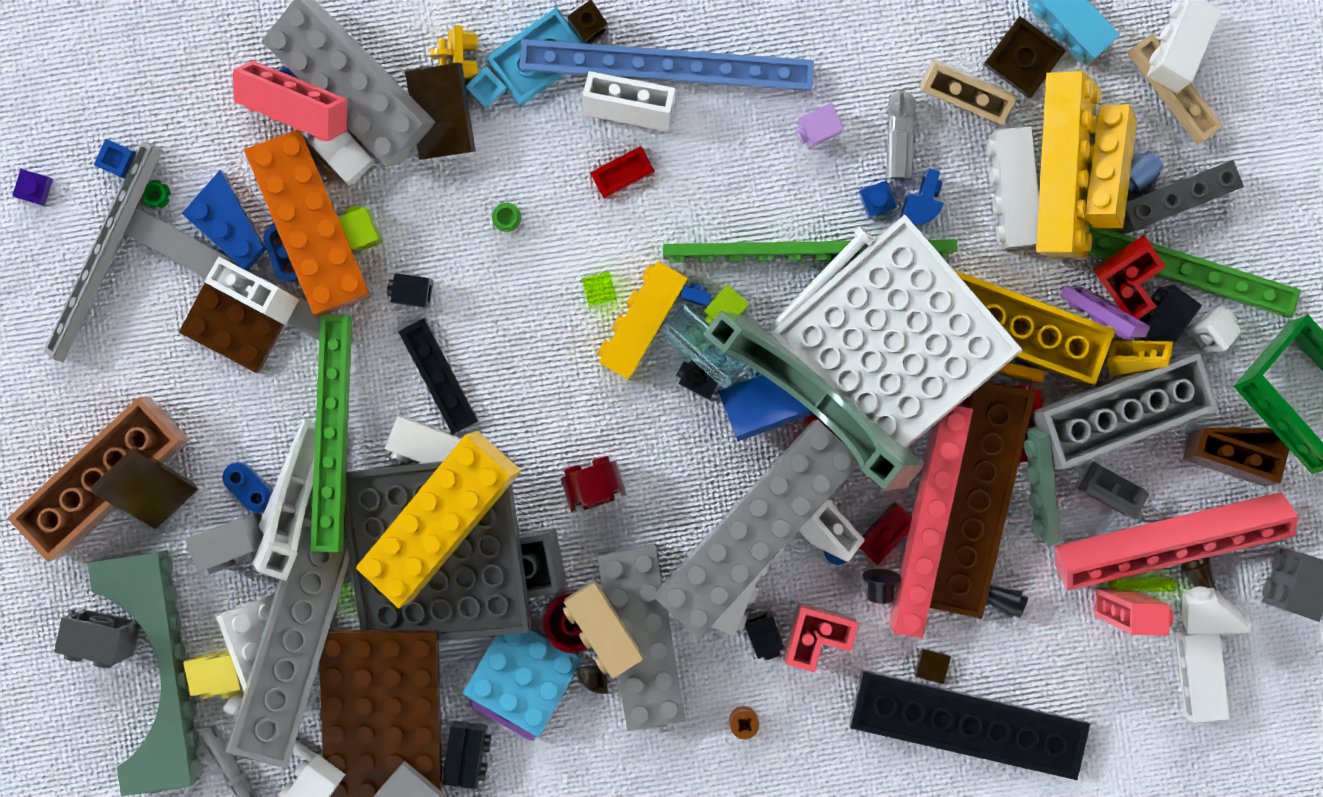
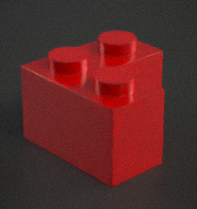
[1093,235,1166,319]

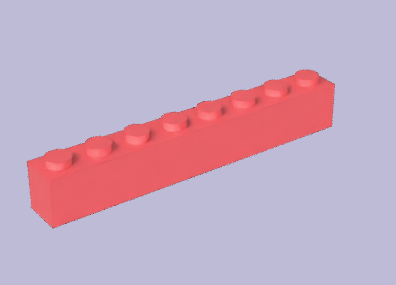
[889,403,973,639]
[1055,492,1298,591]

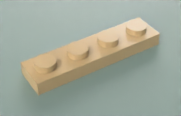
[1127,33,1223,145]

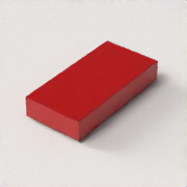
[590,146,655,199]

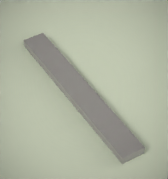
[44,141,163,363]
[124,207,333,341]

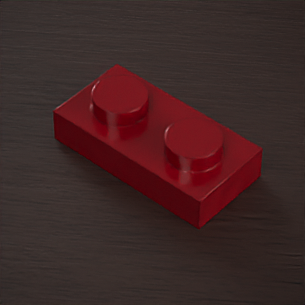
[859,502,912,565]

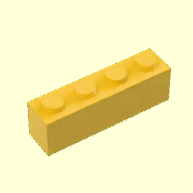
[1085,104,1137,228]
[596,261,688,380]

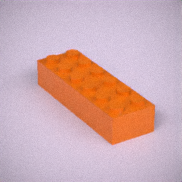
[243,130,370,319]

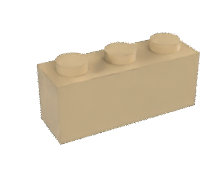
[920,58,1016,125]
[563,579,643,679]

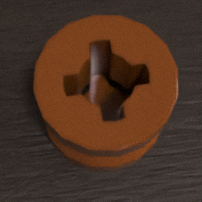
[729,706,759,740]

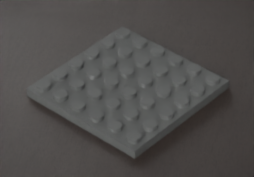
[344,453,533,640]

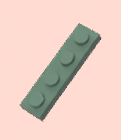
[1023,426,1061,545]

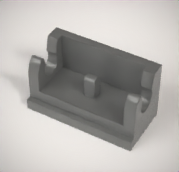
[1077,462,1149,519]

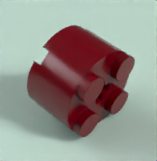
[560,456,627,513]
[543,589,587,653]

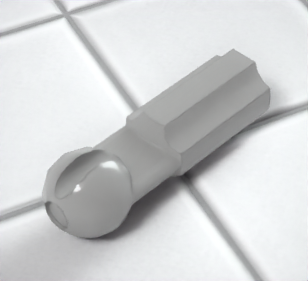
[886,91,917,180]

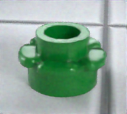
[142,180,171,209]

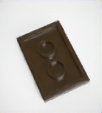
[405,62,476,160]
[90,446,198,529]

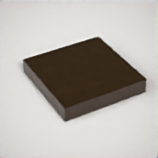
[983,16,1066,99]

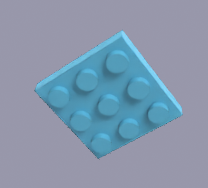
[462,630,583,738]

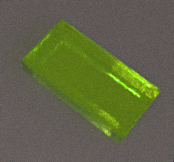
[1109,575,1176,592]

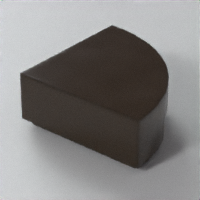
[576,664,608,694]

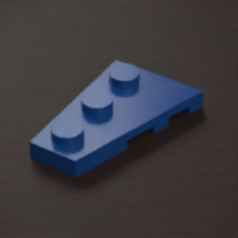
[182,170,267,271]

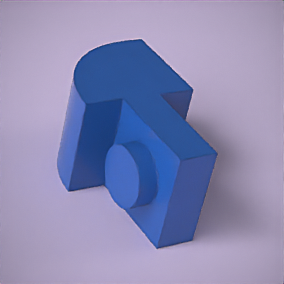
[899,168,944,227]

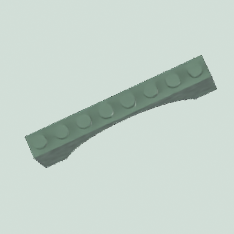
[704,311,925,490]
[87,550,202,796]

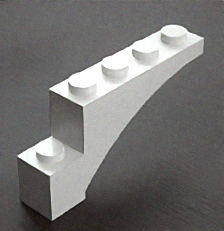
[252,418,316,581]

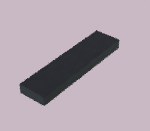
[398,318,479,435]

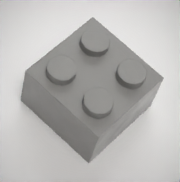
[185,513,263,574]

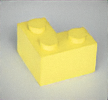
[183,649,243,699]

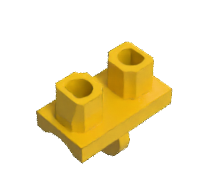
[430,25,478,80]

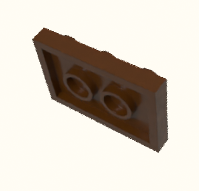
[179,283,284,373]

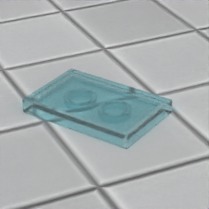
[660,304,746,389]

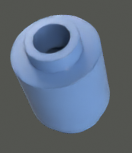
[1128,151,1163,194]

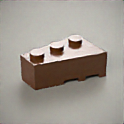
[1182,428,1290,487]

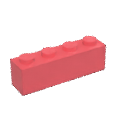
[233,61,348,141]
[1095,588,1174,636]

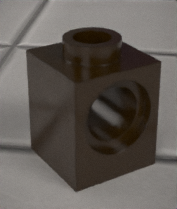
[567,0,609,44]

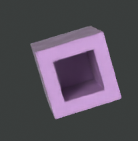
[795,103,844,149]

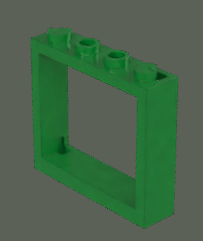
[1233,314,1323,474]

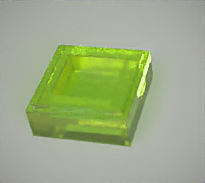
[582,272,617,307]

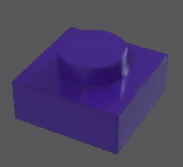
[12,168,53,206]

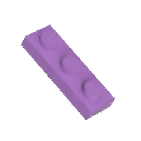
[1060,286,1150,340]

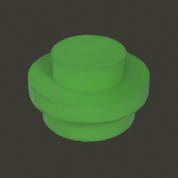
[492,203,521,232]

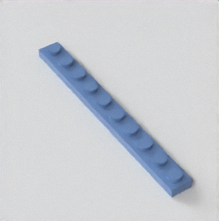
[519,39,814,91]

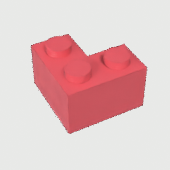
[783,602,859,672]

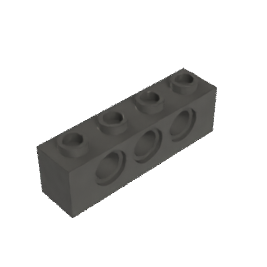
[1121,160,1244,234]

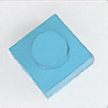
[466,67,508,110]

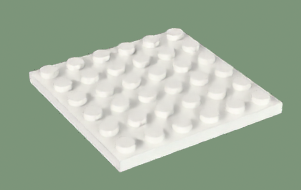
[771,215,1023,448]

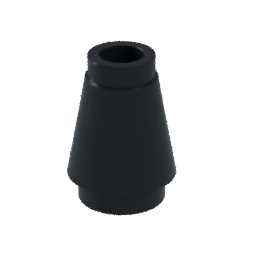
[986,585,1028,619]

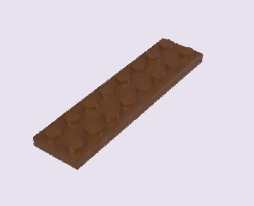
[929,381,1036,619]

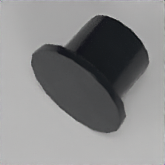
[862,569,901,604]

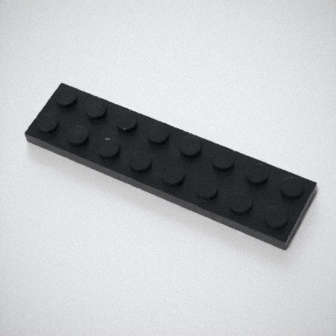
[849,670,1090,780]

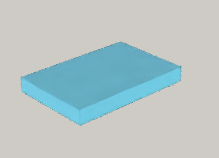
[486,7,582,107]

